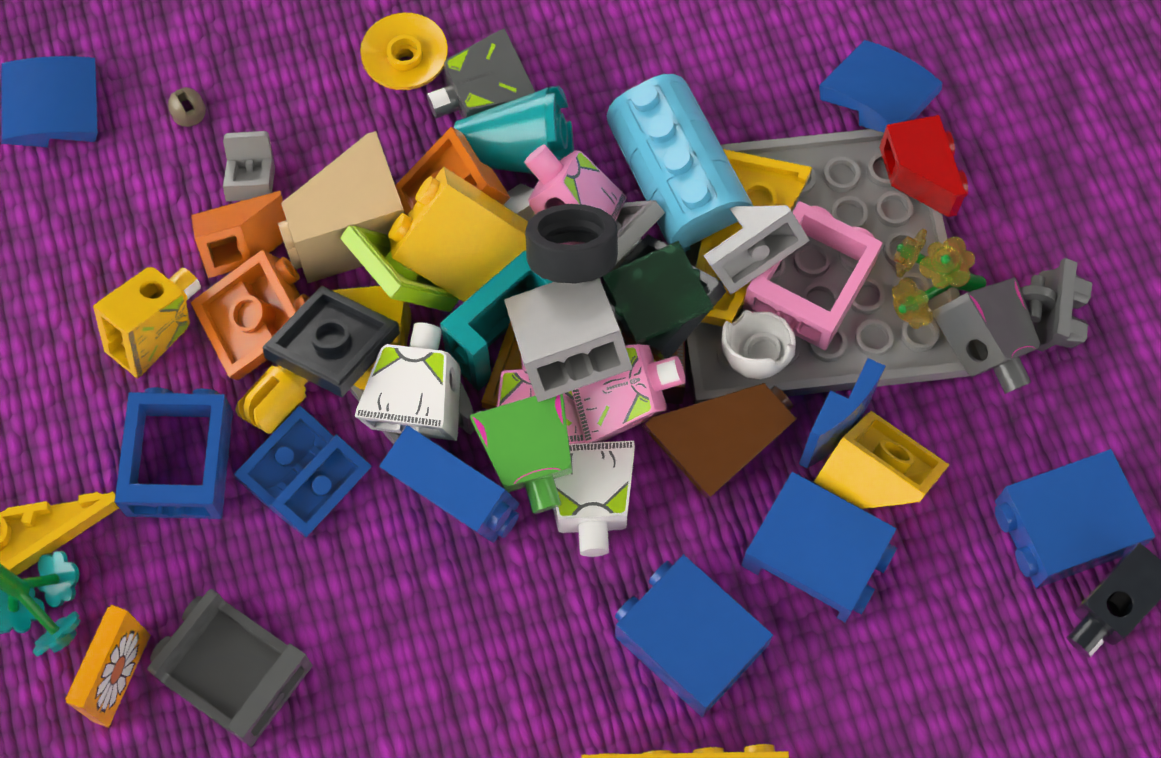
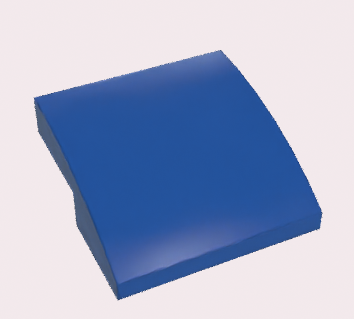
[819,40,942,133]
[1,56,98,147]
[799,358,886,468]
[233,405,372,538]

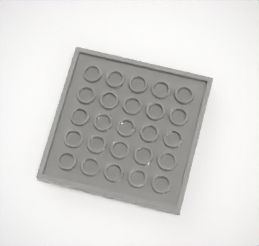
[682,129,970,404]

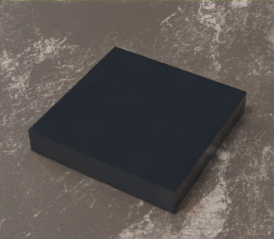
[262,286,400,397]

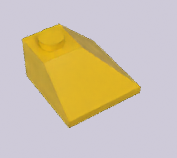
[814,411,949,509]

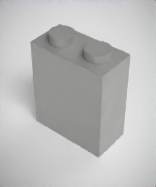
[504,278,633,402]

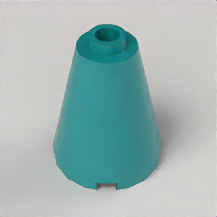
[454,86,574,174]

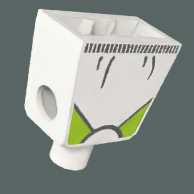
[355,323,461,441]
[553,441,635,557]

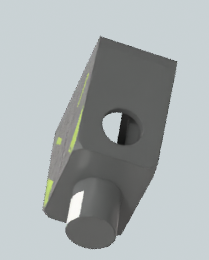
[427,29,535,119]

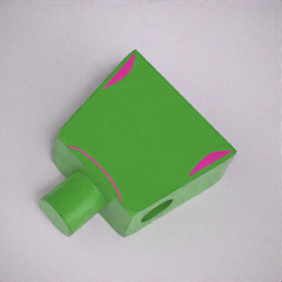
[470,394,572,513]

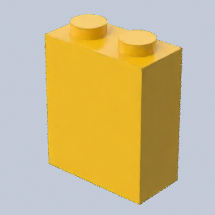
[388,166,528,302]

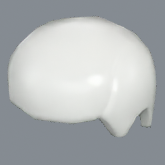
[722,310,796,379]

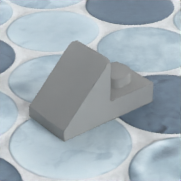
[704,205,810,294]

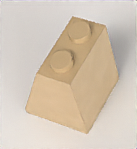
[278,131,404,283]

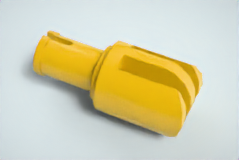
[235,365,309,434]

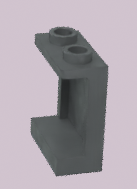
[147,589,313,747]

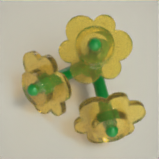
[892,228,986,329]

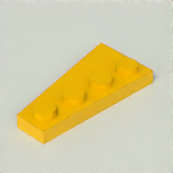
[696,149,812,327]

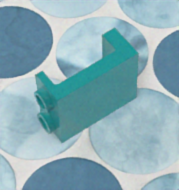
[440,250,553,391]

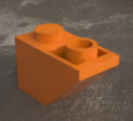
[191,191,286,278]

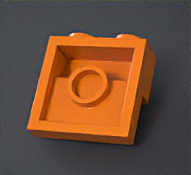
[395,126,510,215]
[190,250,309,380]

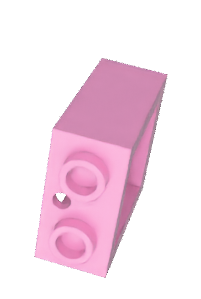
[743,201,883,351]

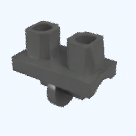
[1020,258,1092,352]

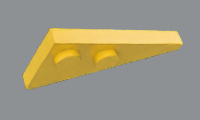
[0,491,119,575]

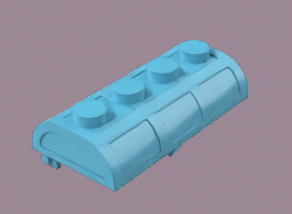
[606,74,753,254]

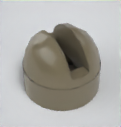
[168,87,206,127]

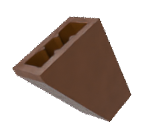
[642,383,796,498]

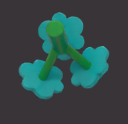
[0,551,81,656]

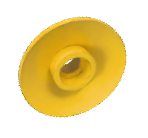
[360,13,448,90]

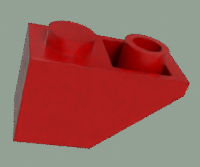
[879,115,968,217]

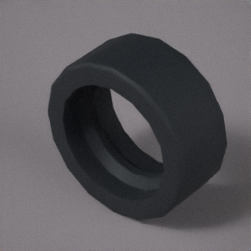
[525,204,618,284]

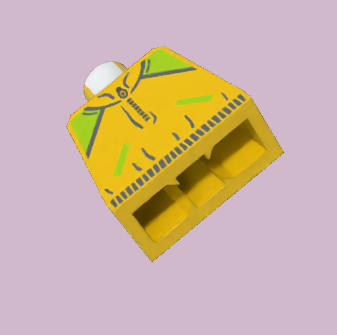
[93,267,201,379]

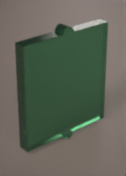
[603,241,713,344]

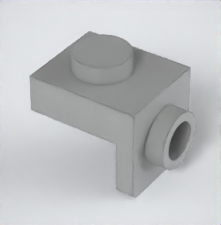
[223,131,275,202]

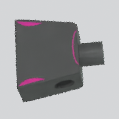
[931,277,1040,394]

